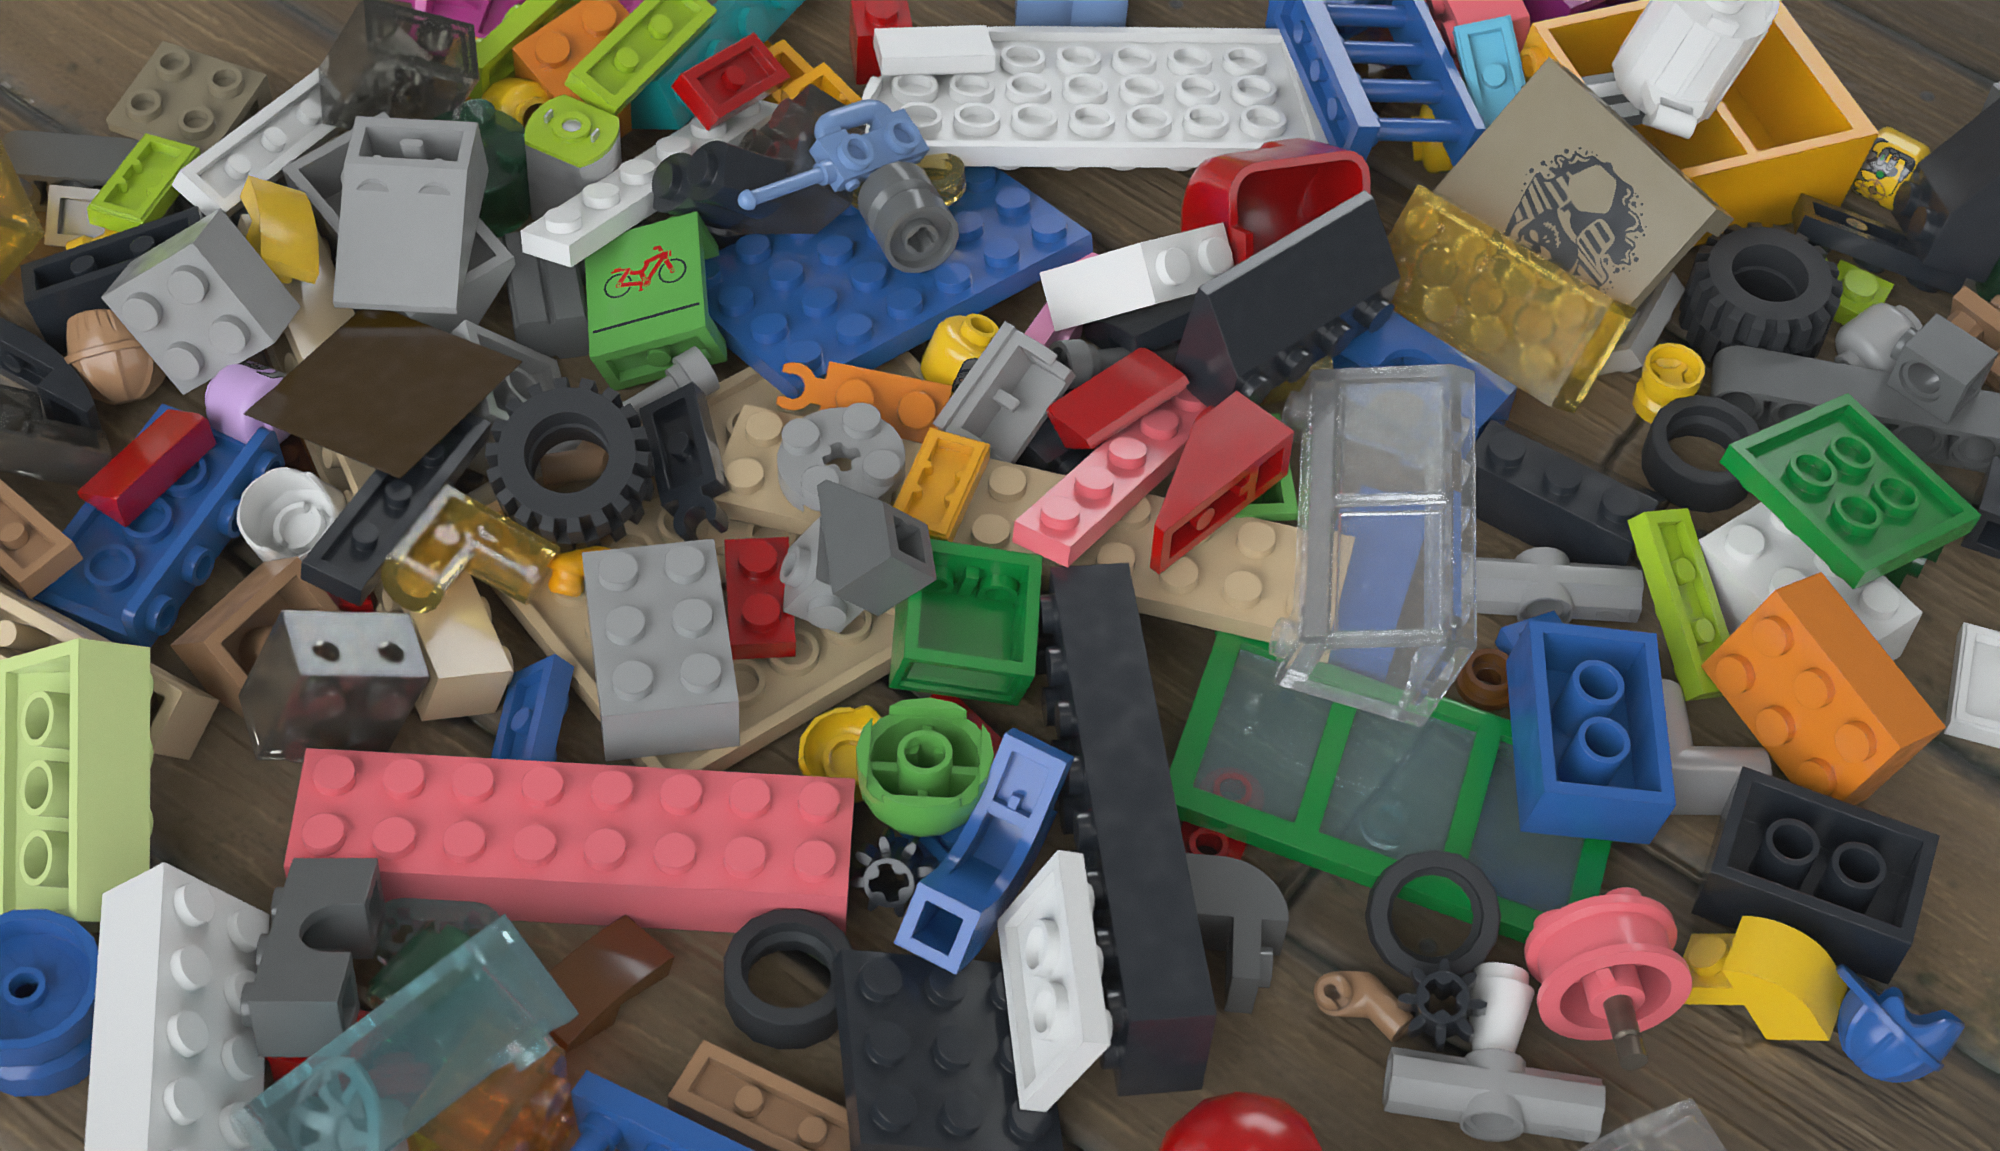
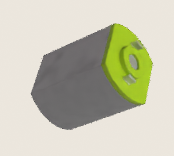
[524,94,622,220]

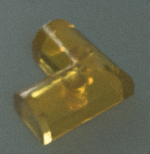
[381,484,560,613]

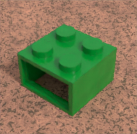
[889,539,1043,706]

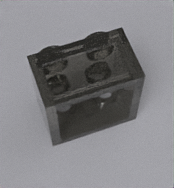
[318,0,480,130]
[238,610,430,763]

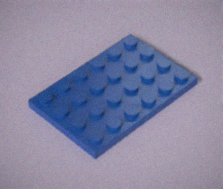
[705,166,1093,399]

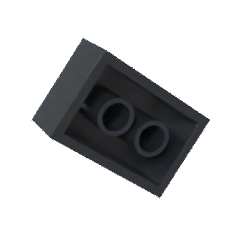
[1691,766,1940,985]

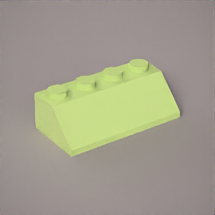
[0,638,154,933]

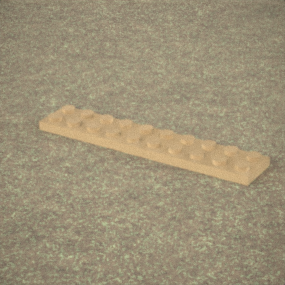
[713,403,1357,656]

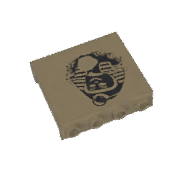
[1408,57,1734,381]

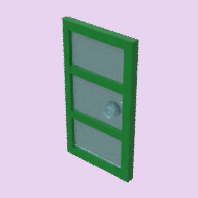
[1169,630,1612,943]

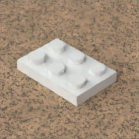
[997,850,1113,1112]

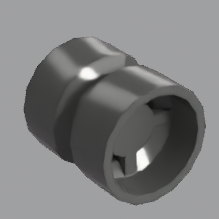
[858,161,959,273]

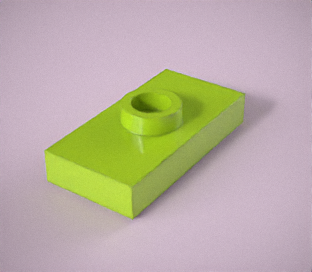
[87,133,201,232]

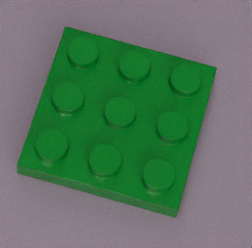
[1720,393,1982,590]

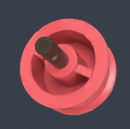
[1524,887,1692,1070]

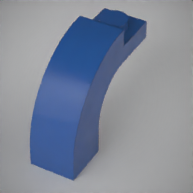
[894,727,1075,975]

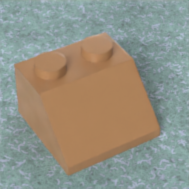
[170,556,377,744]

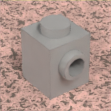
[780,516,864,633]

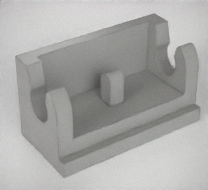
[933,321,1076,464]

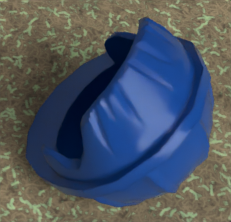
[1835,963,1965,1083]

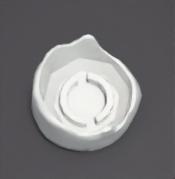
[237,467,347,562]

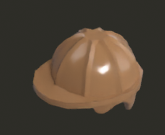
[64,309,166,405]

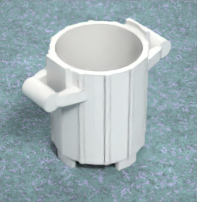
[1612,0,1779,139]

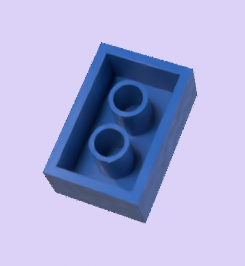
[1506,620,1676,844]

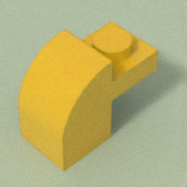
[1683,916,1848,1041]

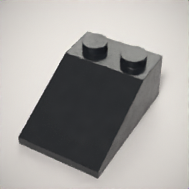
[1892,98,2000,283]

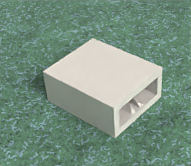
[1039,222,1235,332]

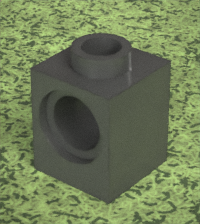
[1886,313,1998,424]

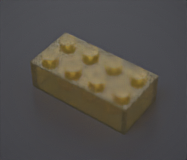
[1387,184,1637,414]

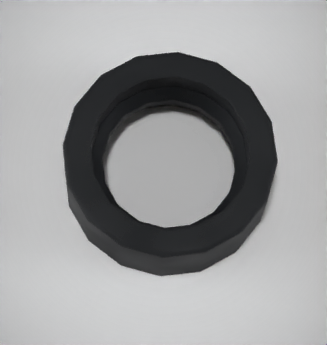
[1641,395,1760,513]
[1365,849,1501,978]
[724,909,853,1050]

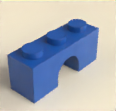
[1318,311,1518,464]

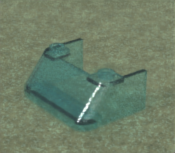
[230,914,579,1151]

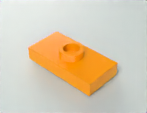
[893,427,990,542]

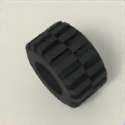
[1679,222,1843,363]
[485,377,655,553]

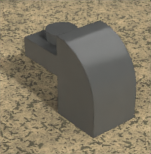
[1186,853,1289,1014]

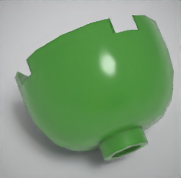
[856,697,994,837]

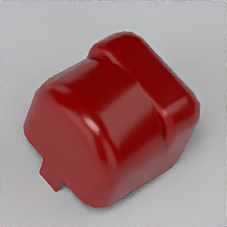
[1180,138,1370,266]

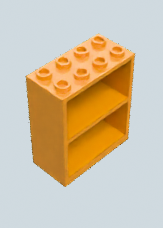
[1520,0,1879,246]

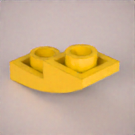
[240,175,319,284]

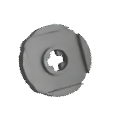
[777,403,905,512]

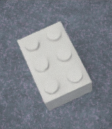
[1699,502,1923,661]

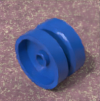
[0,909,98,1097]

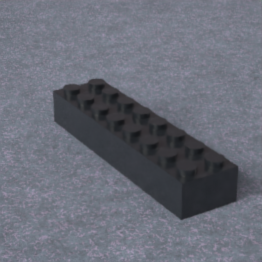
[1035,563,1217,1097]

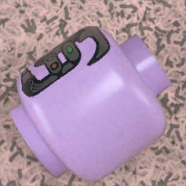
[205,360,290,444]

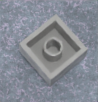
[101,208,301,395]

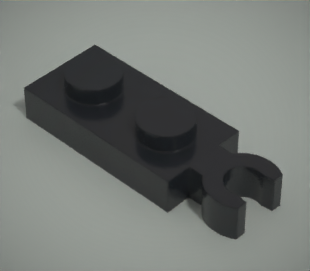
[639,381,729,542]

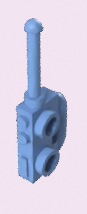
[738,99,930,210]

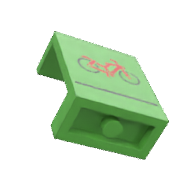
[585,211,727,391]

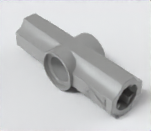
[1444,547,1644,624]
[1382,1047,1605,1143]

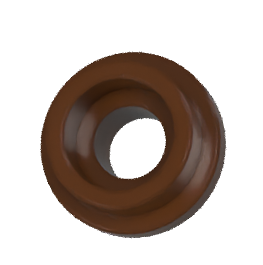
[1455,648,1509,711]

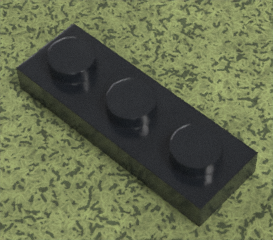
[1791,193,1967,295]

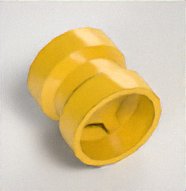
[1632,343,1705,423]

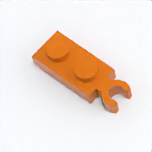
[775,361,952,443]

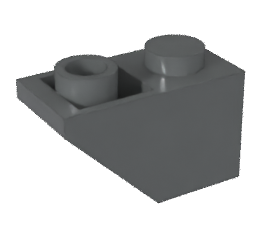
[817,479,937,616]

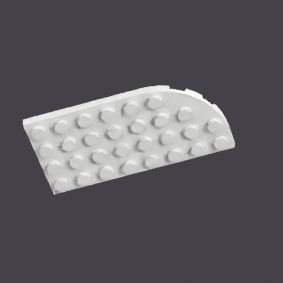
[860,26,1328,171]

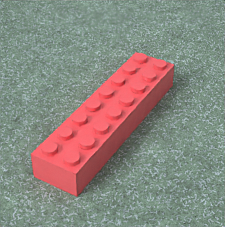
[284,748,855,935]

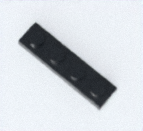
[300,413,491,607]

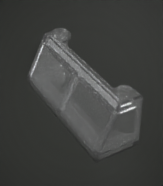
[1269,364,1477,728]

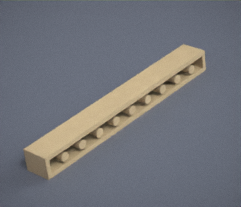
[237,214,514,721]

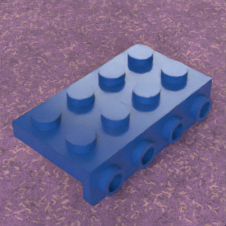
[18,403,285,648]

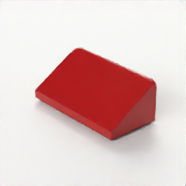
[1046,348,1189,449]
[77,409,216,528]

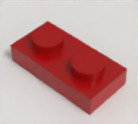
[671,32,791,131]
[724,537,796,660]

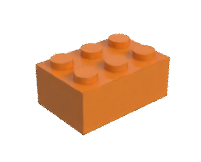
[1701,572,1946,805]

